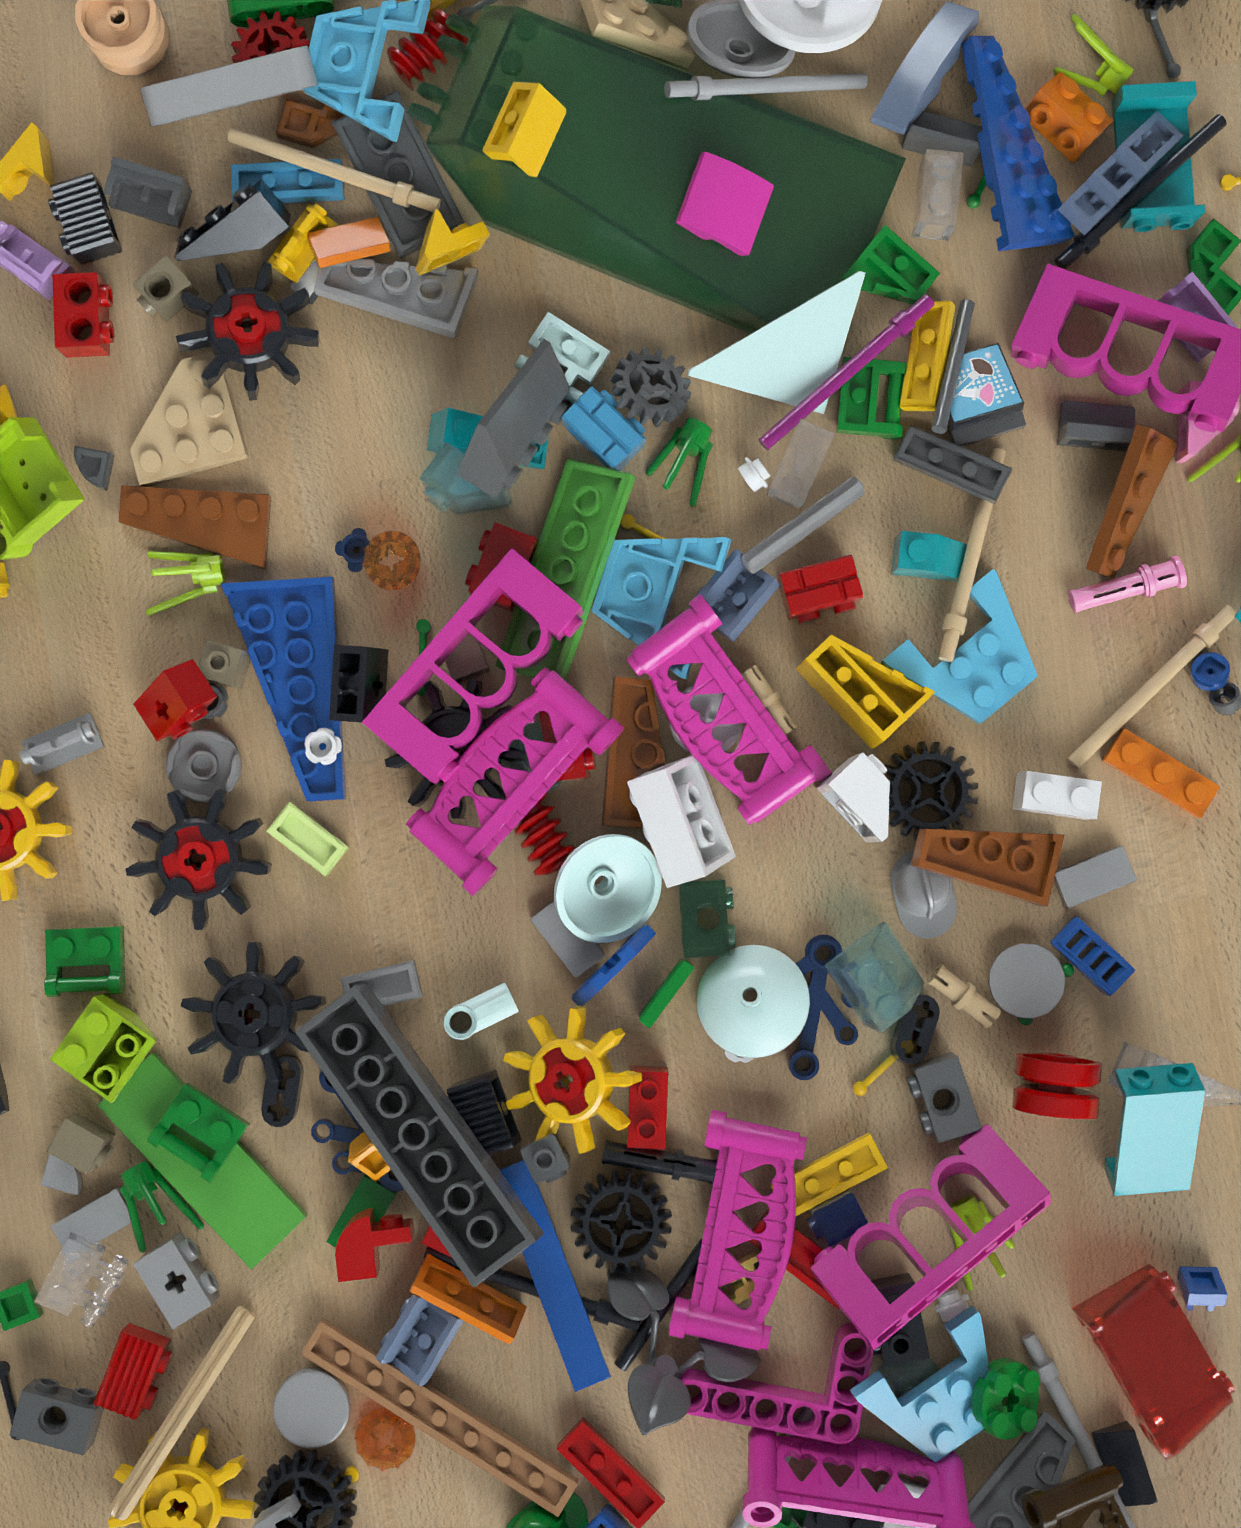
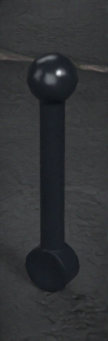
[0,1361,20,1440]

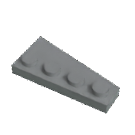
[314,259,478,339]

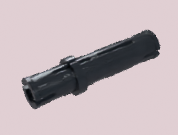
[602,1140,717,1184]

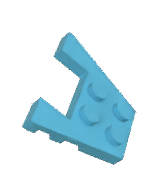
[302,0,431,142]
[591,537,732,679]
[881,569,1038,724]
[850,1305,990,1462]

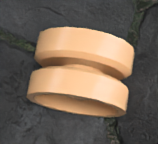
[75,0,169,75]

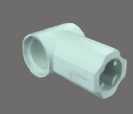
[444,982,519,1040]

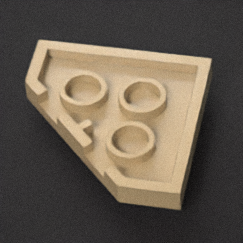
[580,0,695,68]
[130,351,249,487]

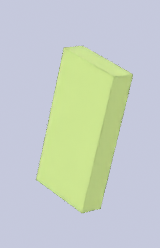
[266,802,349,877]

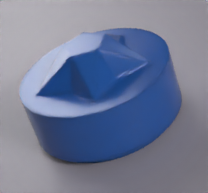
[1191,652,1230,691]

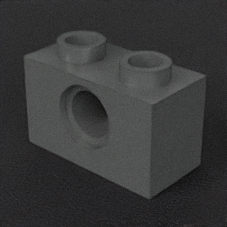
[907,1052,982,1143]
[9,1378,104,1456]

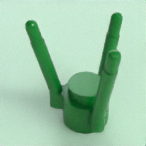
[646,418,713,507]
[120,1161,204,1253]

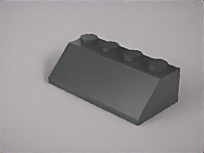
[456,339,570,499]

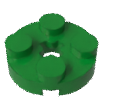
[972,1358,1040,1440]

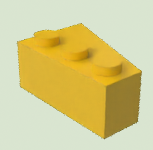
[796,634,935,749]

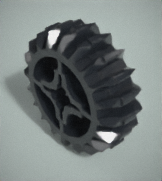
[884,741,978,841]
[570,1169,672,1273]
[254,1449,357,1528]

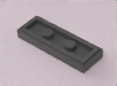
[894,425,1012,504]

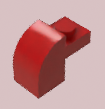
[335,1208,414,1283]

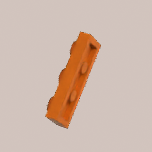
[1101,728,1220,818]
[409,1254,527,1344]

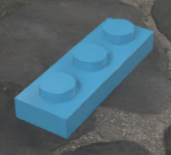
[231,159,345,204]

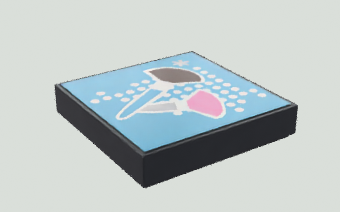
[948,343,1024,431]

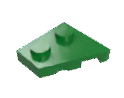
[838,225,940,305]

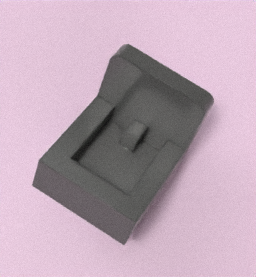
[520,1133,571,1185]

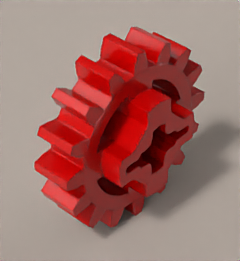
[231,11,310,96]

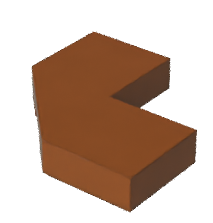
[276,99,346,148]

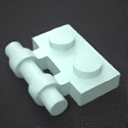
[515,312,610,404]

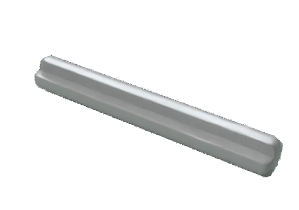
[741,477,865,574]

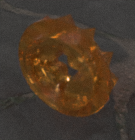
[362,531,421,590]
[354,1407,416,1471]

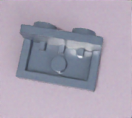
[695,549,780,642]
[376,1294,464,1386]

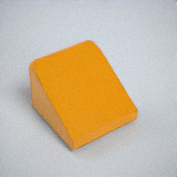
[348,1132,391,1181]

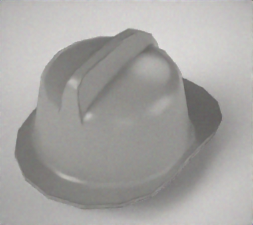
[891,850,957,938]

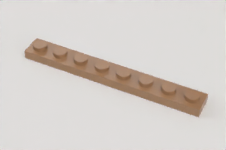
[300,1318,579,1517]

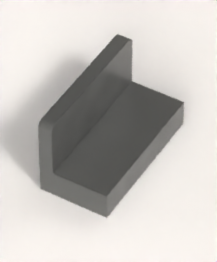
[902,111,983,167]
[1057,400,1136,452]

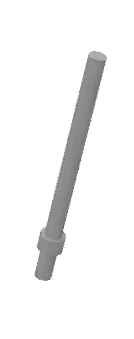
[664,73,868,101]
[1021,1332,1136,1528]

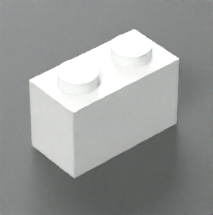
[1012,771,1102,820]

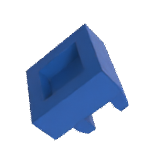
[1177,1266,1228,1311]

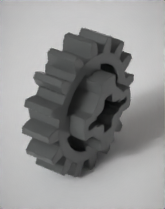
[610,347,691,427]

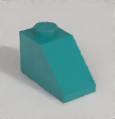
[891,531,967,582]

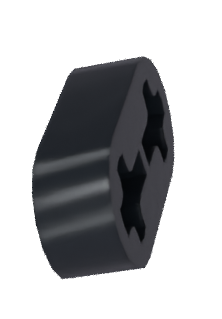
[890,994,940,1064]
[261,1054,304,1127]

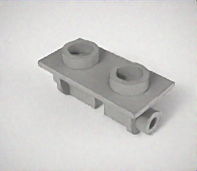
[19,713,105,775]

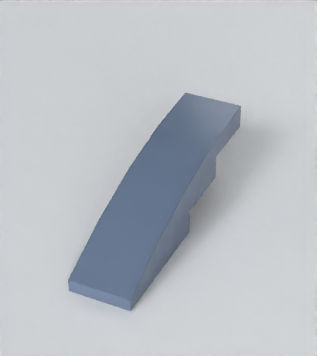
[871,1,979,135]
[1058,111,1184,235]

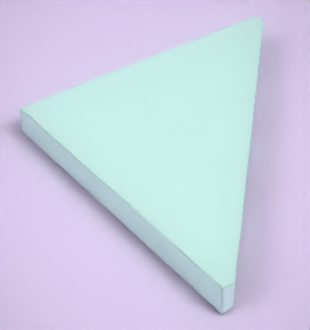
[687,271,866,414]

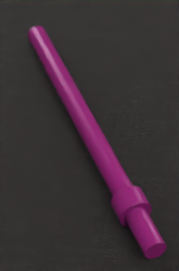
[758,294,935,450]

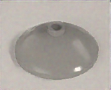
[687,0,796,78]

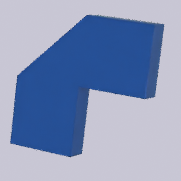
[571,924,656,1006]

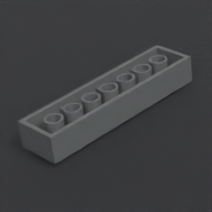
[295,984,544,1288]

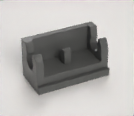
[104,156,192,229]

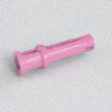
[1068,555,1187,613]

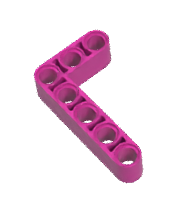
[680,1323,873,1444]

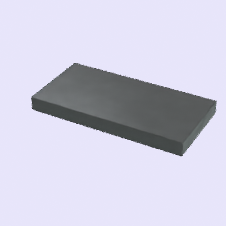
[332,90,465,259]

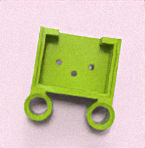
[0,417,85,560]

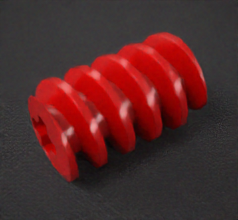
[387,9,470,91]
[514,792,574,876]

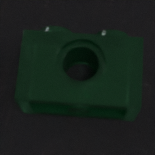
[679,879,736,958]

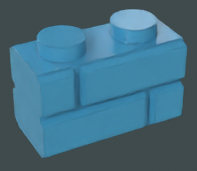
[561,386,645,471]

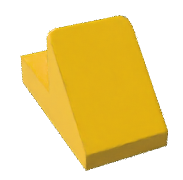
[0,122,55,202]
[415,209,490,276]

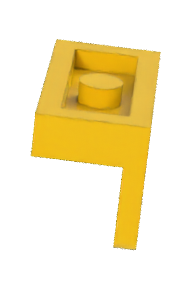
[482,82,566,177]

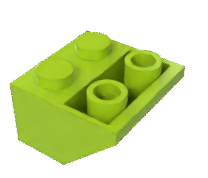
[49,993,158,1103]

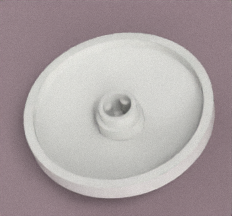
[739,0,882,53]

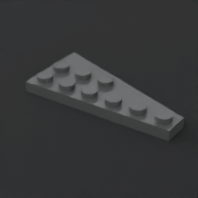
[968,1411,1075,1528]

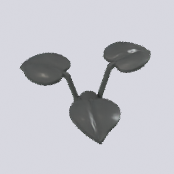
[607,1265,761,1435]

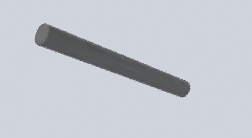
[931,299,975,434]

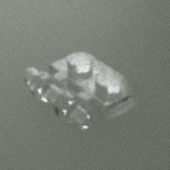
[34,1232,128,1327]

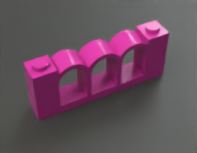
[1011,263,1241,432]
[362,548,584,785]
[810,1124,1051,1350]

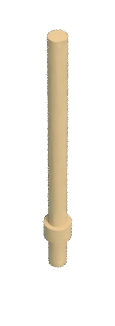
[227,127,441,213]
[938,448,1006,662]
[1067,605,1237,769]

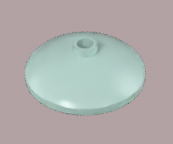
[554,834,662,943]
[697,945,810,1058]

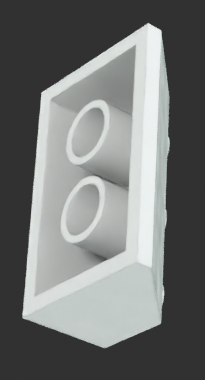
[816,752,890,842]
[627,755,736,888]

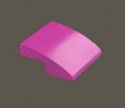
[675,151,774,256]

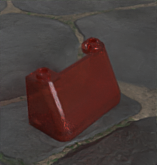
[1072,1264,1235,1461]

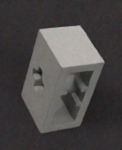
[133,1232,220,1330]

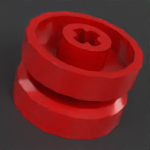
[1012,1052,1102,1119]

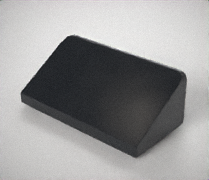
[1091,1421,1158,1507]

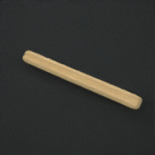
[108,1306,255,1520]

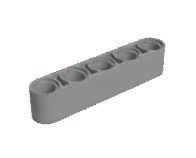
[140,46,318,127]

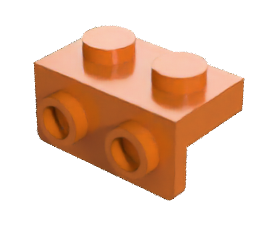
[1025,72,1114,163]

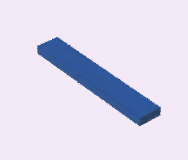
[500,1160,611,1392]

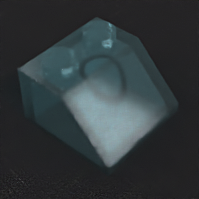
[419,442,512,515]
[825,922,925,1032]

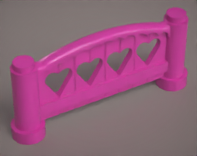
[626,594,832,825]
[406,667,624,897]
[669,1109,807,1351]
[742,1427,976,1528]

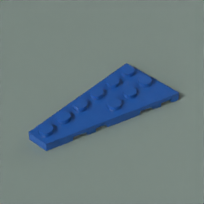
[961,36,1075,251]
[221,577,346,802]

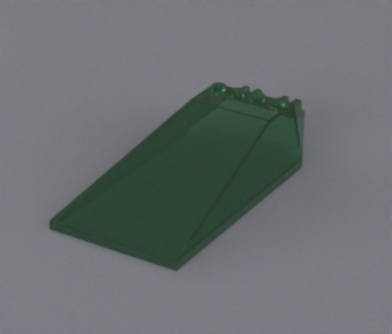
[407,6,906,334]

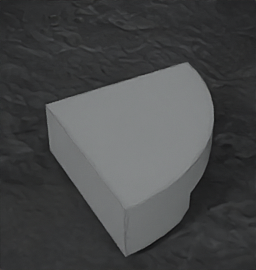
[41,1154,82,1195]
[252,1494,301,1528]

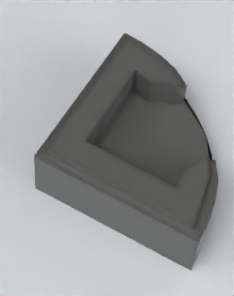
[74,446,115,491]

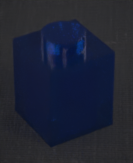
[807,1189,868,1247]

